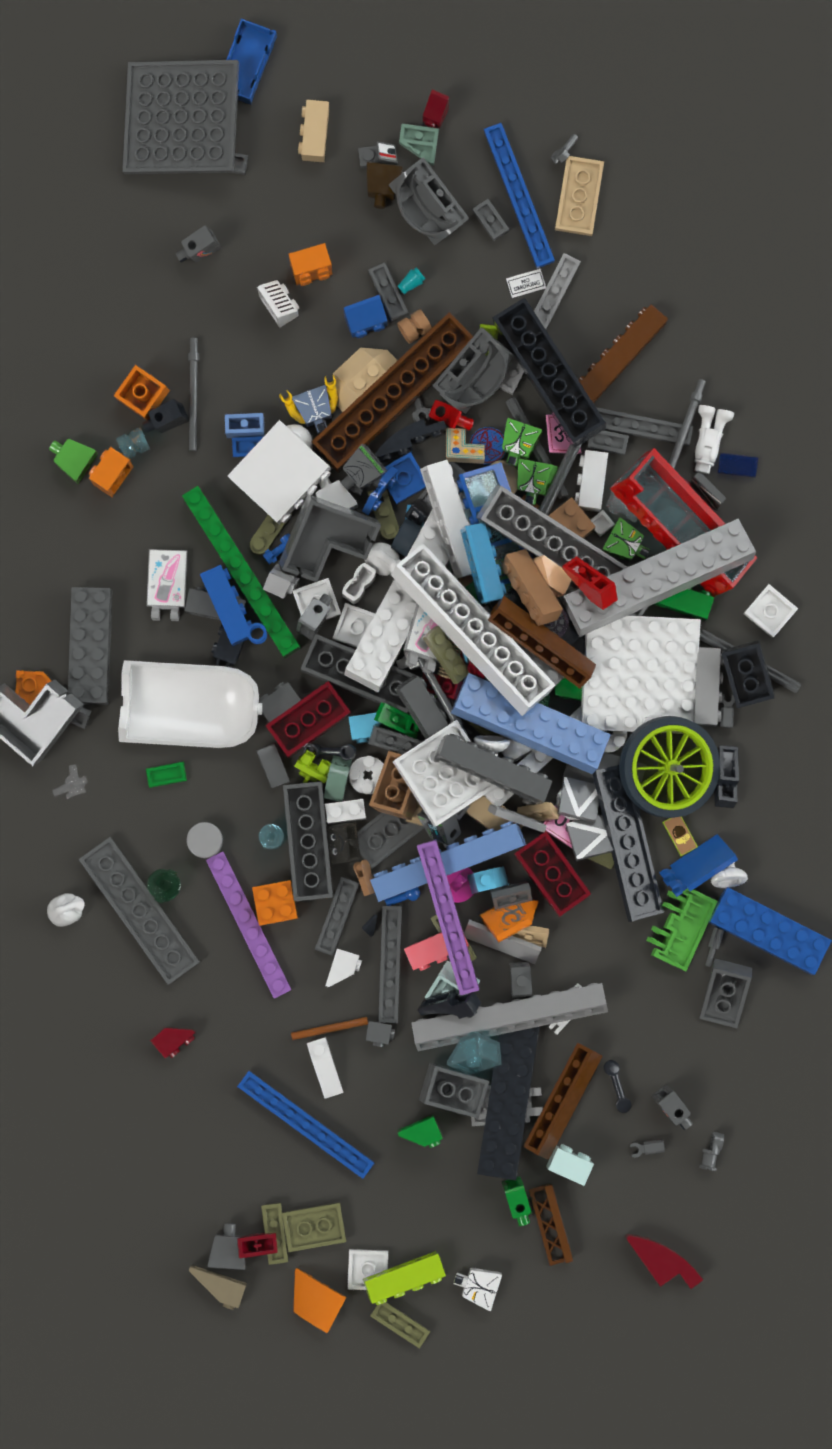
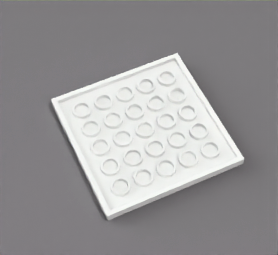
[581,616,701,734]

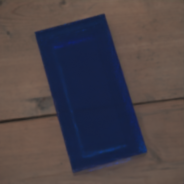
[718,453,758,478]

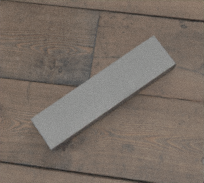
[464,920,542,964]

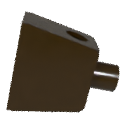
[367,162,403,209]

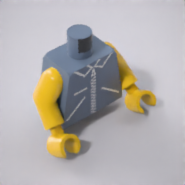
[279,375,338,434]

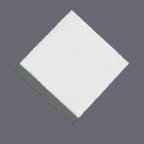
[591,510,615,537]

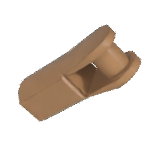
[353,860,375,896]

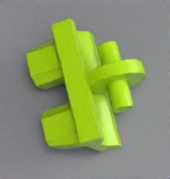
[294,750,331,783]

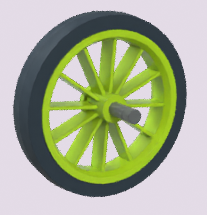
[619,716,720,818]

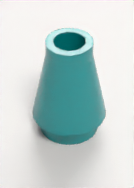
[398,267,426,295]

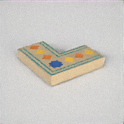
[446,428,485,464]

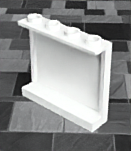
[228,420,331,525]

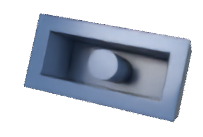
[225,413,265,438]

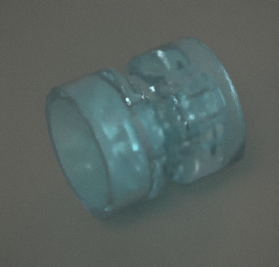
[116,427,150,459]
[259,824,285,850]

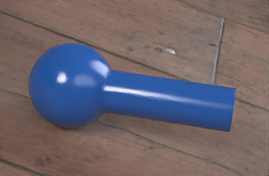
[385,887,420,906]

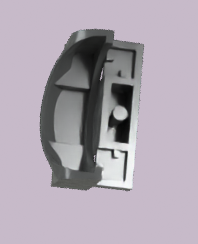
[389,157,469,246]
[432,327,515,414]

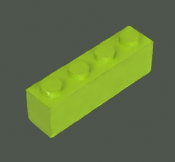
[362,1251,446,1305]

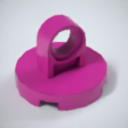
[447,868,473,903]

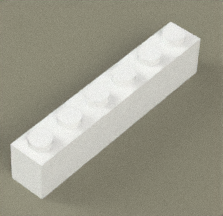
[420,460,471,579]

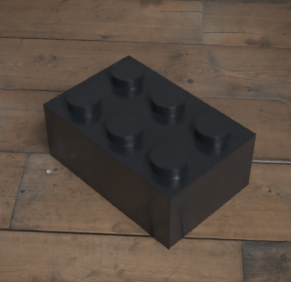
[722,640,775,708]

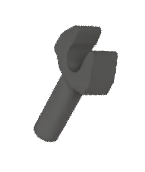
[551,134,578,164]
[412,396,431,422]

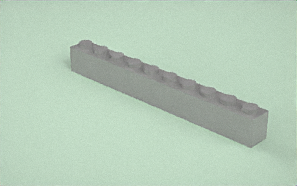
[412,983,608,1051]

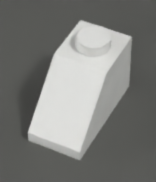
[325,949,362,987]

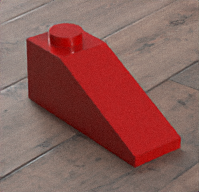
[562,556,618,610]

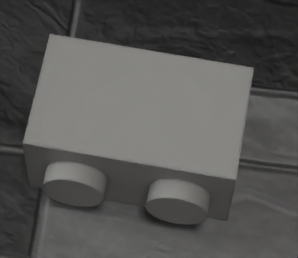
[263,562,299,599]

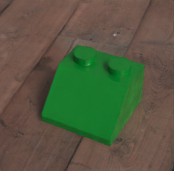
[397,1115,443,1148]

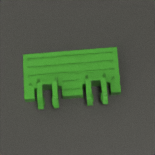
[646,889,718,971]

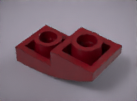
[422,673,463,700]

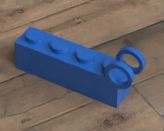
[200,565,267,646]

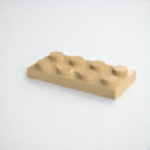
[555,156,604,236]

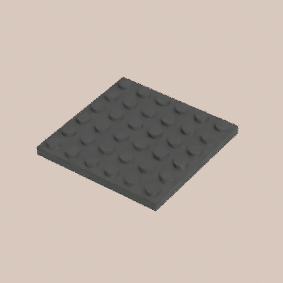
[122,60,239,174]

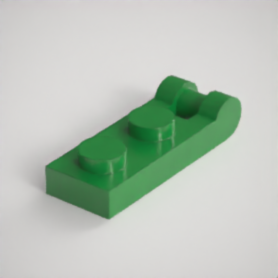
[374,702,419,739]

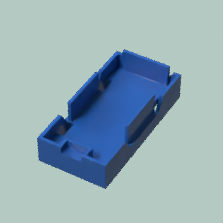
[226,18,277,104]

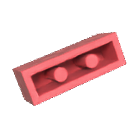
[404,932,469,971]

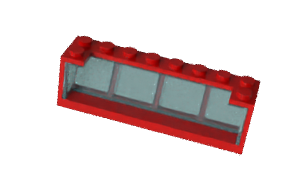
[610,448,757,597]

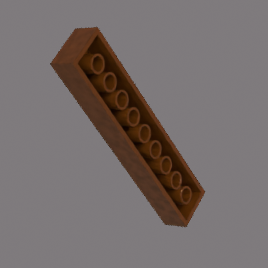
[312,312,473,473]

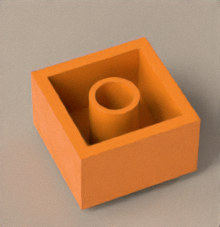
[289,243,333,286]
[114,365,170,420]
[89,447,134,497]
[252,880,298,926]

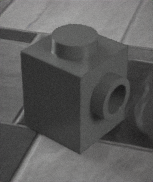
[366,1021,395,1047]

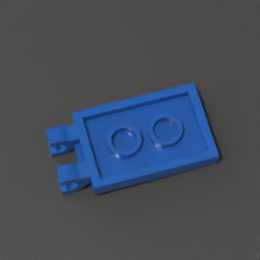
[659,834,738,897]

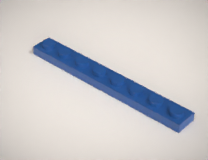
[484,123,555,269]
[237,1071,375,1179]

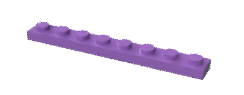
[417,840,479,995]
[206,852,292,998]

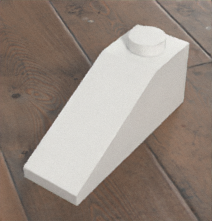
[307,1037,343,1098]

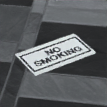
[506,269,546,298]

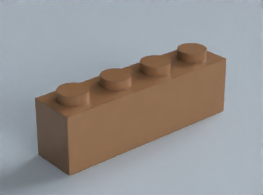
[501,549,563,626]

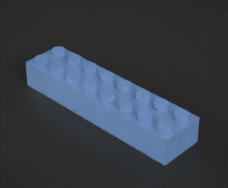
[451,673,611,774]
[370,821,527,902]

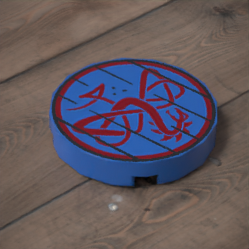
[469,427,506,465]

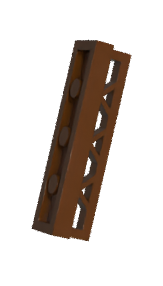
[529,1183,573,1266]

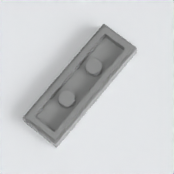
[488,804,547,832]

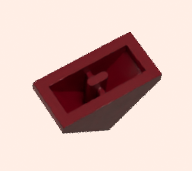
[237,1233,278,1258]

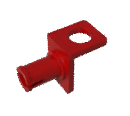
[429,400,474,430]

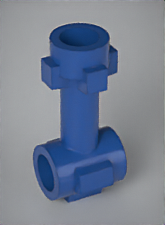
[263,533,290,564]

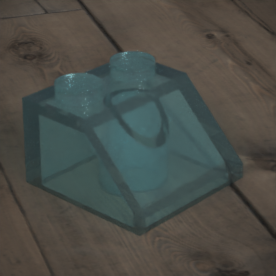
[447,1032,502,1075]

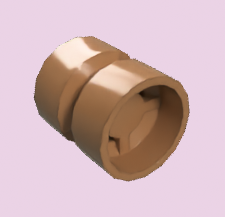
[397,309,432,344]

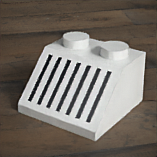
[257,280,300,328]

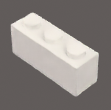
[575,450,608,512]

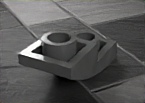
[256,743,289,788]

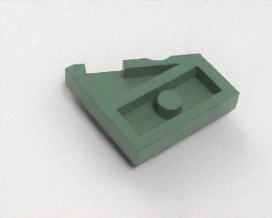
[399,124,439,166]

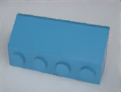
[460,523,506,605]

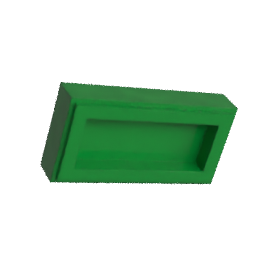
[146,762,187,788]

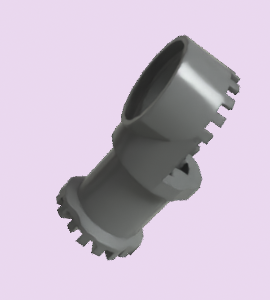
[699,1132,724,1171]

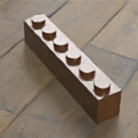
[578,304,668,404]
[488,596,596,688]
[523,1043,603,1160]

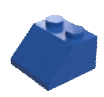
[344,295,387,338]

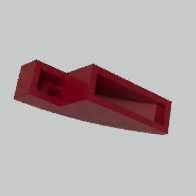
[625,1234,703,1289]

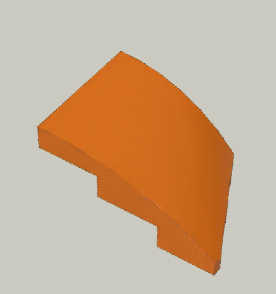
[294,1268,346,1333]

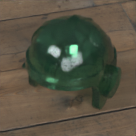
[147,869,181,903]

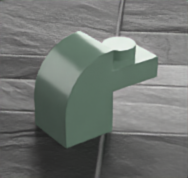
[324,755,352,802]

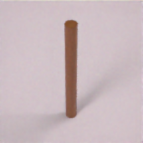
[291,1017,368,1040]

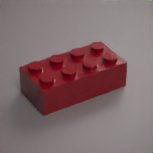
[265,681,351,758]
[514,831,591,917]

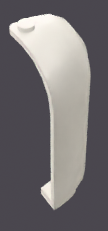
[118,660,262,748]

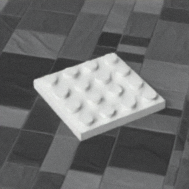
[392,720,497,827]

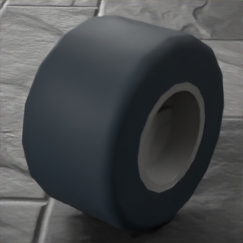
[391,519,422,557]

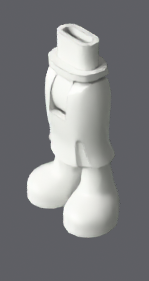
[694,405,734,474]

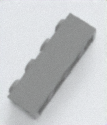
[693,647,724,727]

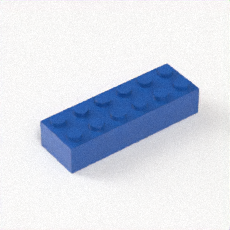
[708,887,832,975]

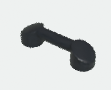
[304,743,356,760]
[603,1060,632,1113]

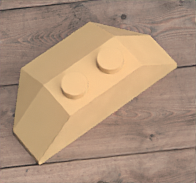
[333,348,398,412]

